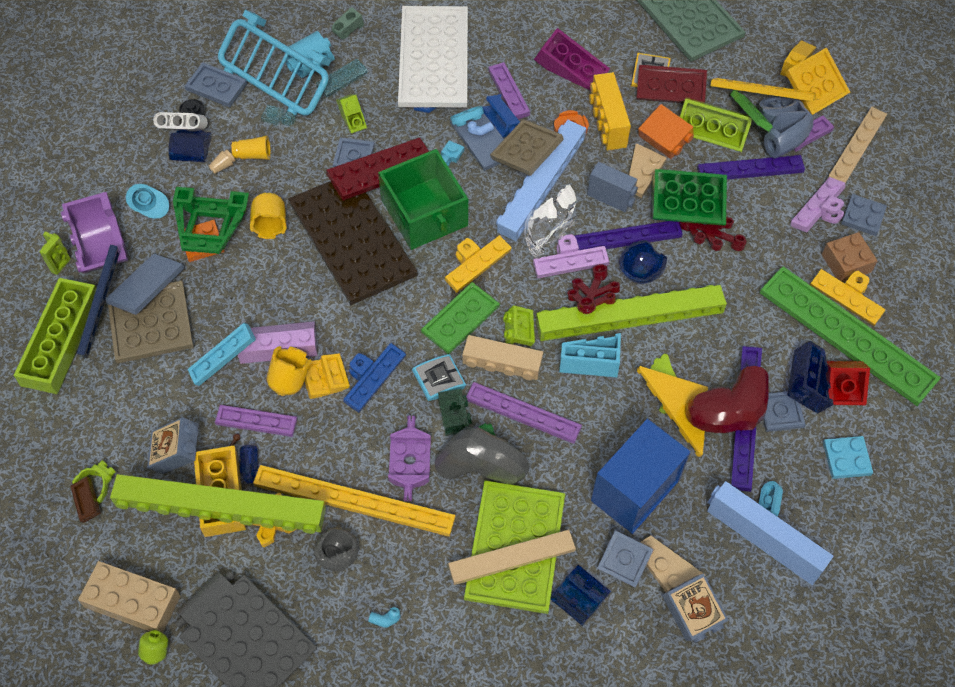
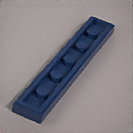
[77,244,120,358]

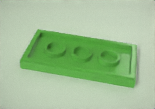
[421,282,500,354]

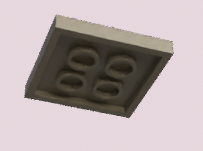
[490,119,564,176]

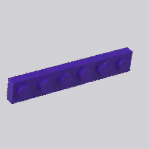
[697,155,805,180]

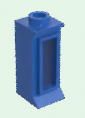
[483,94,520,138]

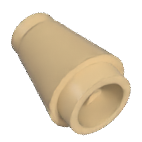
[208,149,236,174]

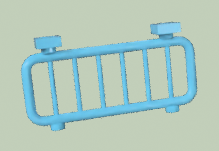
[218,10,331,115]

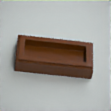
[70,476,101,523]

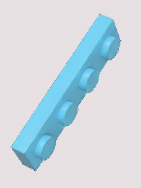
[188,323,256,386]

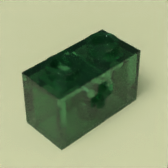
[438,389,472,436]

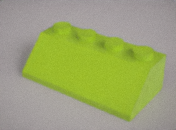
[680,98,752,152]

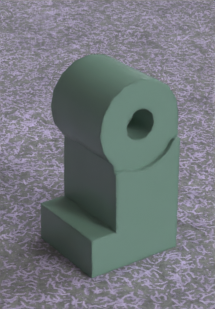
[331,7,364,39]

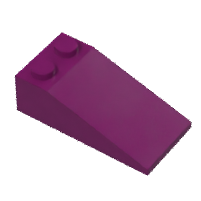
[534,28,610,91]

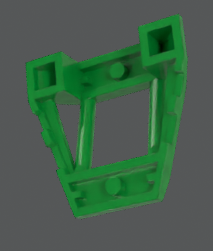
[173,187,249,254]

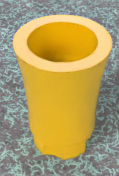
[231,135,271,160]

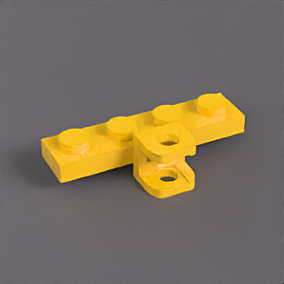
[445,235,512,293]
[810,269,886,326]

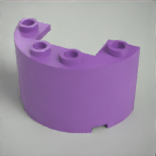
[61,192,128,274]

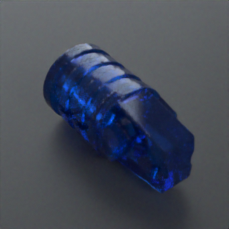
[240,445,258,484]

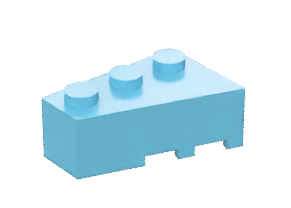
[559,333,621,378]

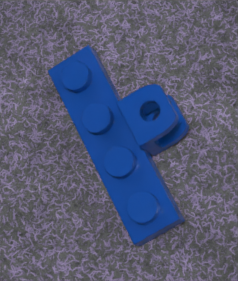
[343,343,406,413]

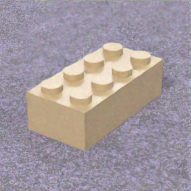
[78,561,181,633]

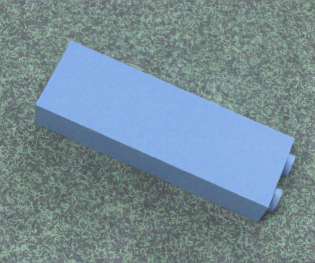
[707,481,833,585]

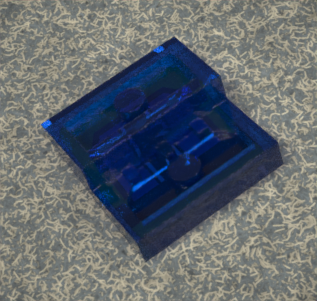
[550,565,611,626]

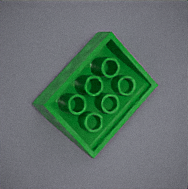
[651,169,727,226]

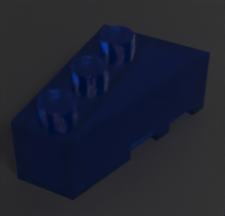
[787,341,834,414]

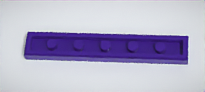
[574,221,683,251]

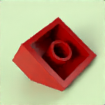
[823,361,870,405]

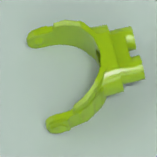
[72,460,116,504]

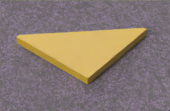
[637,366,708,457]

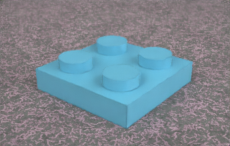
[823,436,873,479]

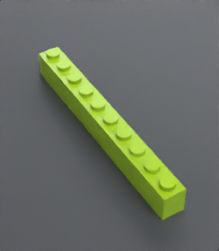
[536,285,727,341]
[110,474,326,534]

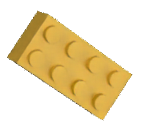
[589,72,631,150]
[194,446,246,537]

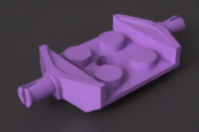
[388,416,431,501]

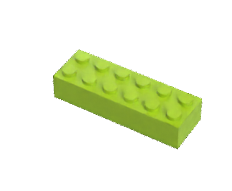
[13,278,97,394]

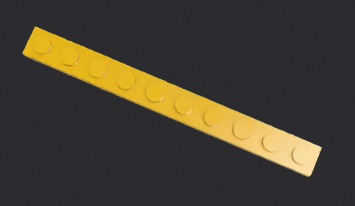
[253,465,456,537]

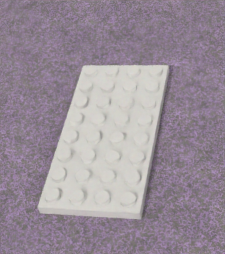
[398,6,468,108]

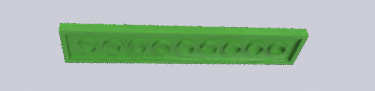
[760,266,941,406]

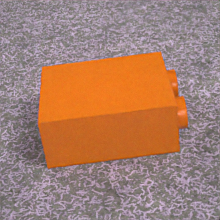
[638,104,694,159]

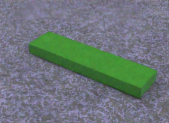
[730,90,773,132]

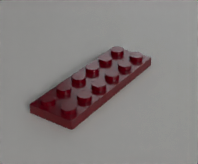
[326,137,429,200]

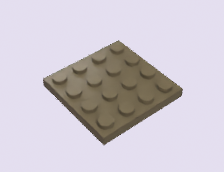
[107,281,194,364]

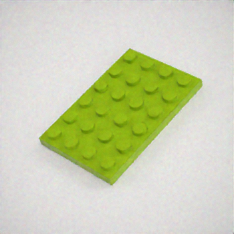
[464,481,565,614]

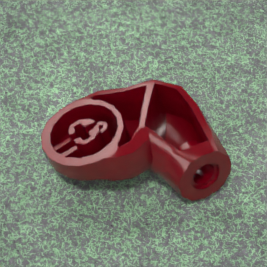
[686,366,769,434]

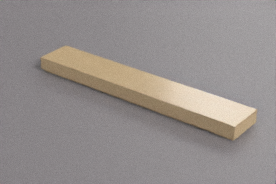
[448,530,576,585]

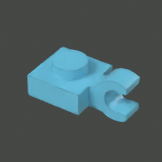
[441,141,464,166]

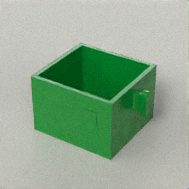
[378,149,469,250]

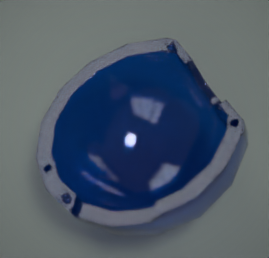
[619,240,667,284]

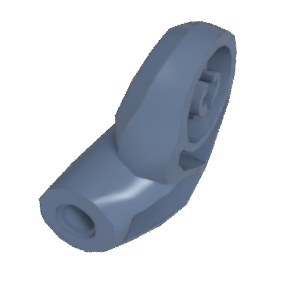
[759,96,813,158]

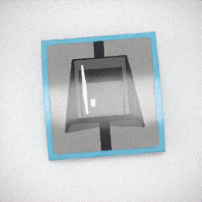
[412,354,466,401]

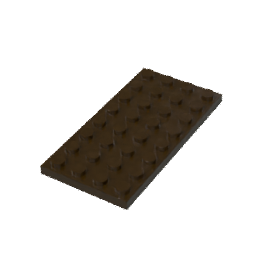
[288,181,418,305]

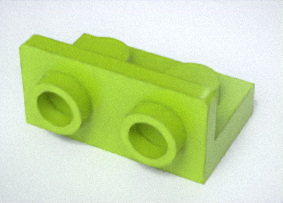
[39,231,71,275]
[503,305,535,346]

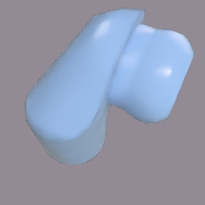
[467,121,494,136]

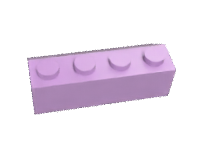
[238,321,317,364]

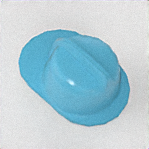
[126,184,169,219]

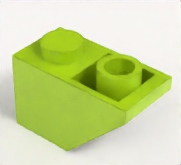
[336,94,367,133]

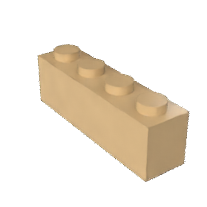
[463,335,543,380]

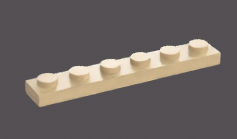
[828,107,887,184]

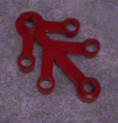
[679,217,747,251]
[567,264,620,314]

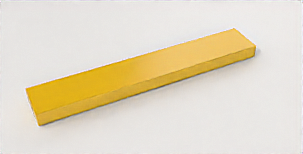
[710,78,817,101]

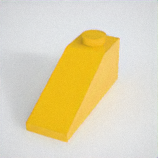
[780,40,816,78]

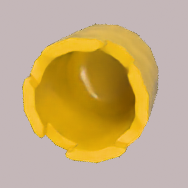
[250,192,287,239]
[266,346,311,396]

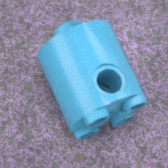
[285,31,335,78]

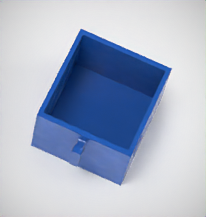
[591,419,691,534]

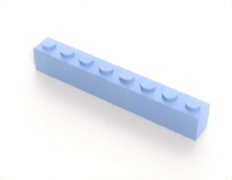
[496,120,586,241]

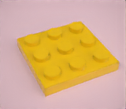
[785,48,850,115]

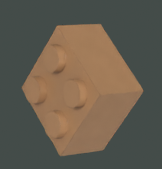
[822,232,877,282]

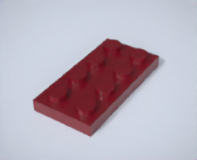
[636,65,707,103]

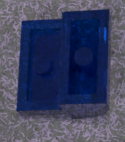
[169,129,212,162]

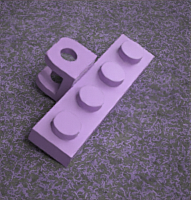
[791,177,845,233]
[533,234,609,278]

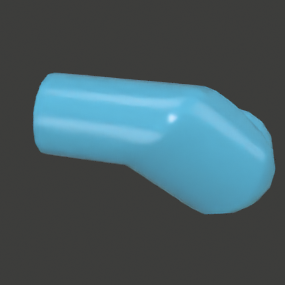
[368,607,401,628]

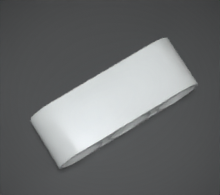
[153,112,208,130]

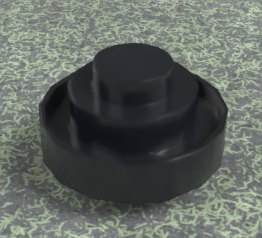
[179,99,205,122]

